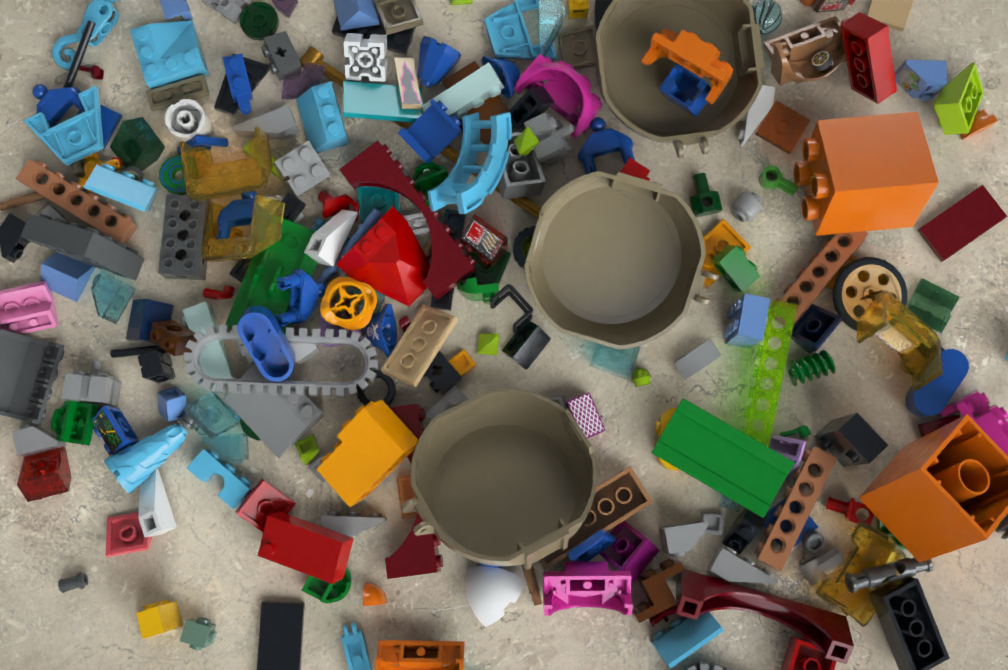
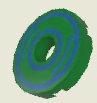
[159,155,200,195]

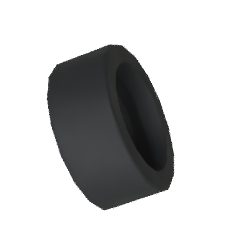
[356,370,396,406]

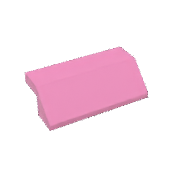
[0,280,58,335]

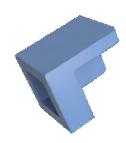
[160,0,193,21]
[157,386,187,422]

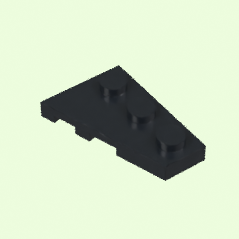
[214,53,270,116]

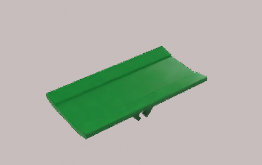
[225,214,317,334]
[651,398,795,518]

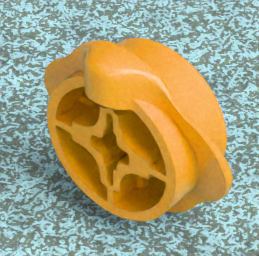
[320,277,377,331]

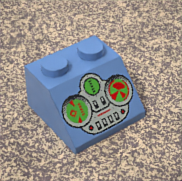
[895,60,947,101]

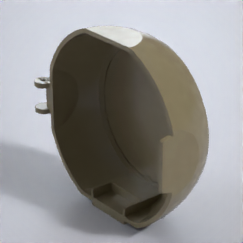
[595,0,764,158]
[524,170,719,349]
[400,388,598,570]

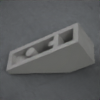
[232,105,300,140]

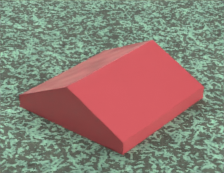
[105,512,152,557]

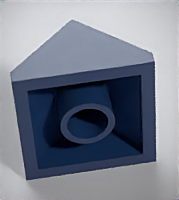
[126,299,174,343]
[786,304,843,354]

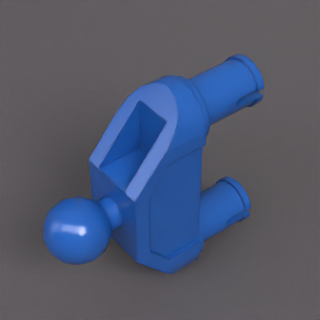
[32,84,85,128]
[577,117,635,174]
[216,187,271,244]
[274,269,327,327]

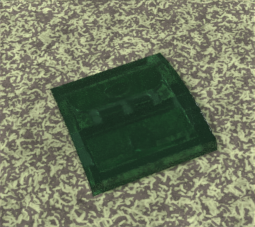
[903,278,960,333]

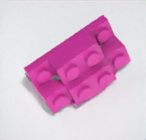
[514,54,602,139]
[940,390,1008,456]
[543,561,633,616]

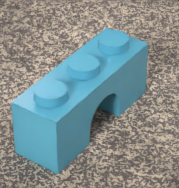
[187,449,253,509]

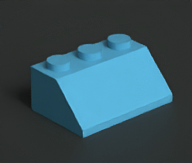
[296,82,350,153]
[84,163,158,212]
[650,612,724,668]

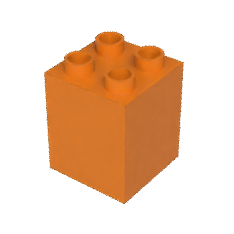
[793,111,939,236]
[859,414,1008,563]

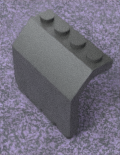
[0,329,64,425]

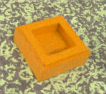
[448,349,476,377]

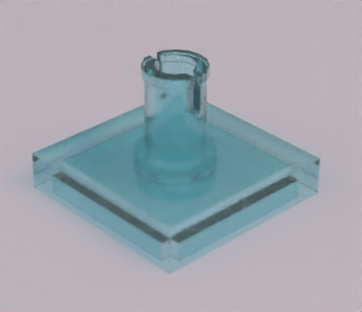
[183,391,240,439]

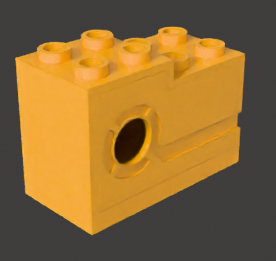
[316,399,419,507]

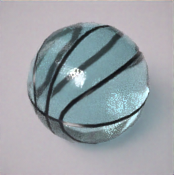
[752,0,783,35]

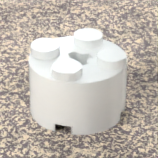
[165,99,211,143]

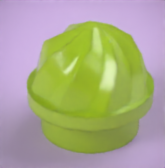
[631,367,652,387]

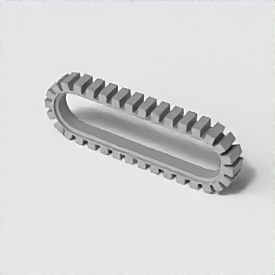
[183,325,378,398]

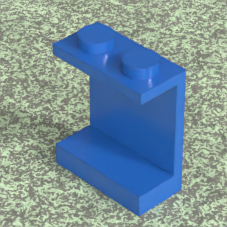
[398,99,463,164]

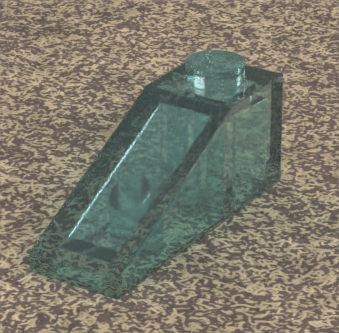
[538,0,566,57]

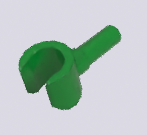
[780,425,811,439]

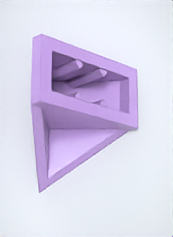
[765,434,806,483]

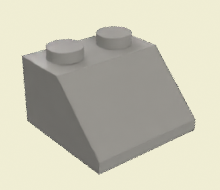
[659,521,708,557]

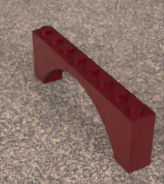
[339,140,476,300]
[385,403,443,579]
[676,569,854,664]

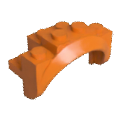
[641,28,734,105]
[375,640,465,670]

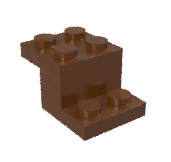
[632,559,684,623]

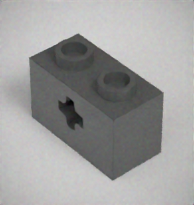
[261,31,302,81]

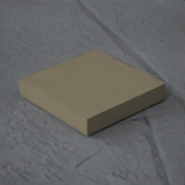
[374,0,424,35]
[557,25,597,70]

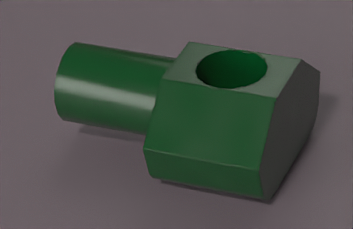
[689,173,723,218]

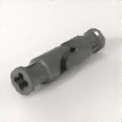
[844,557,933,593]

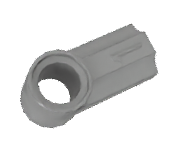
[799,547,846,585]

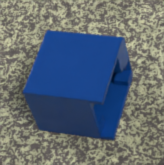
[660,64,711,117]

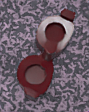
[649,605,676,627]

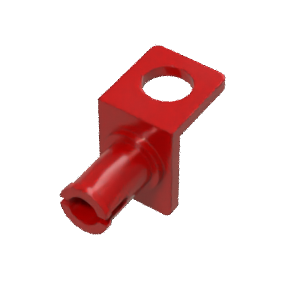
[318,190,359,222]
[826,496,874,527]

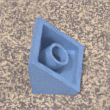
[333,0,380,30]
[40,252,95,302]

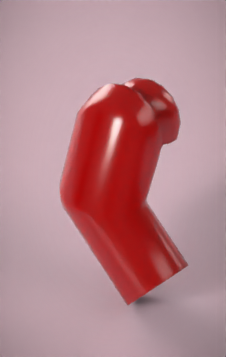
[203,285,234,300]

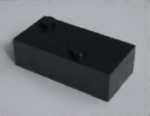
[815,413,889,467]
[868,577,950,670]

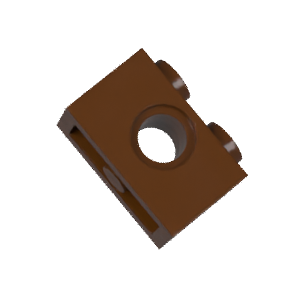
[150,320,197,356]

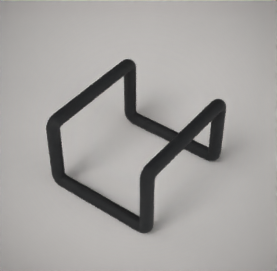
[490,284,533,333]

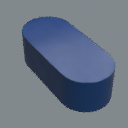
[237,306,296,382]
[905,349,969,417]

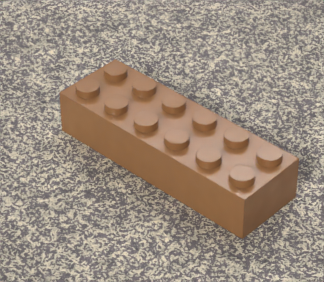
[539,466,653,570]

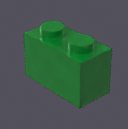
[711,245,760,292]

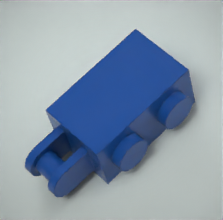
[222,54,253,115]

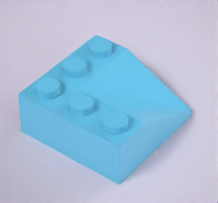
[130,21,209,89]

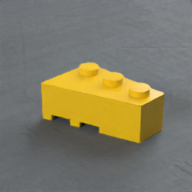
[136,599,183,639]

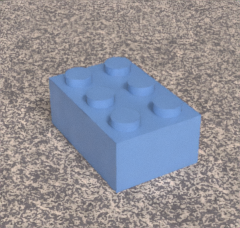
[724,293,770,349]

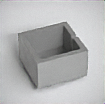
[273,141,331,197]

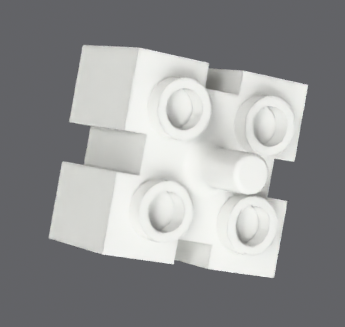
[344,33,388,82]

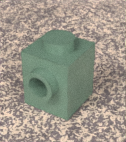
[180,617,217,650]

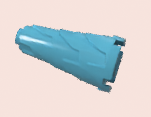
[104,424,188,493]

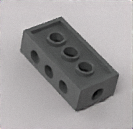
[158,194,213,280]

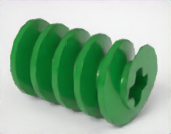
[788,350,836,386]

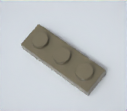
[146,75,210,112]

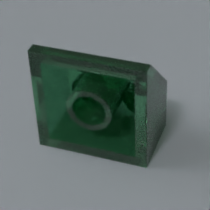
[110,117,165,171]

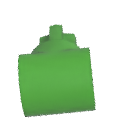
[759,166,798,195]

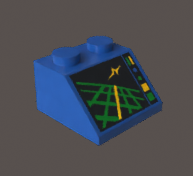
[92,405,140,455]

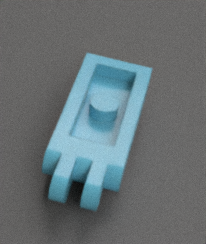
[341,622,372,670]

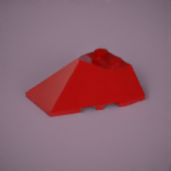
[336,206,430,307]

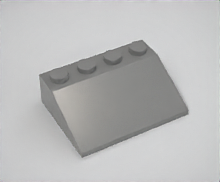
[223,364,325,458]

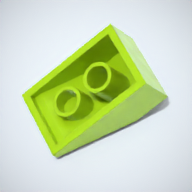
[933,62,984,135]

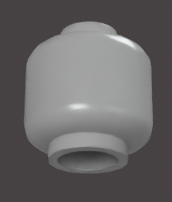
[732,192,762,222]

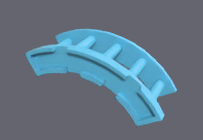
[428,112,512,214]

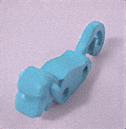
[52,0,120,70]

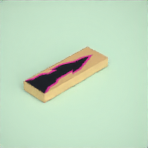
[393,57,422,109]

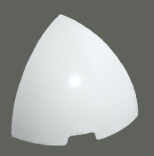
[465,566,525,627]

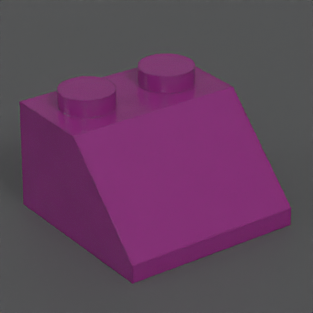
[599,521,660,583]

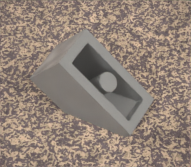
[12,424,66,457]

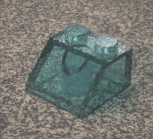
[91,270,137,324]
[589,344,640,380]

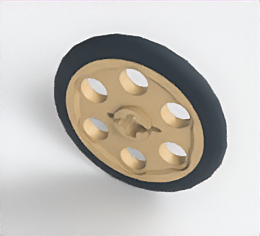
[833,257,908,334]

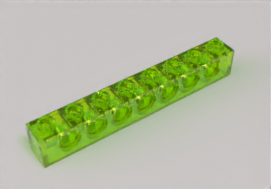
[742,300,797,447]

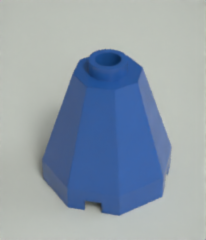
[417,36,462,88]

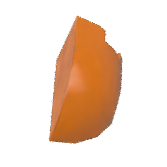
[960,109,998,140]
[363,582,388,606]

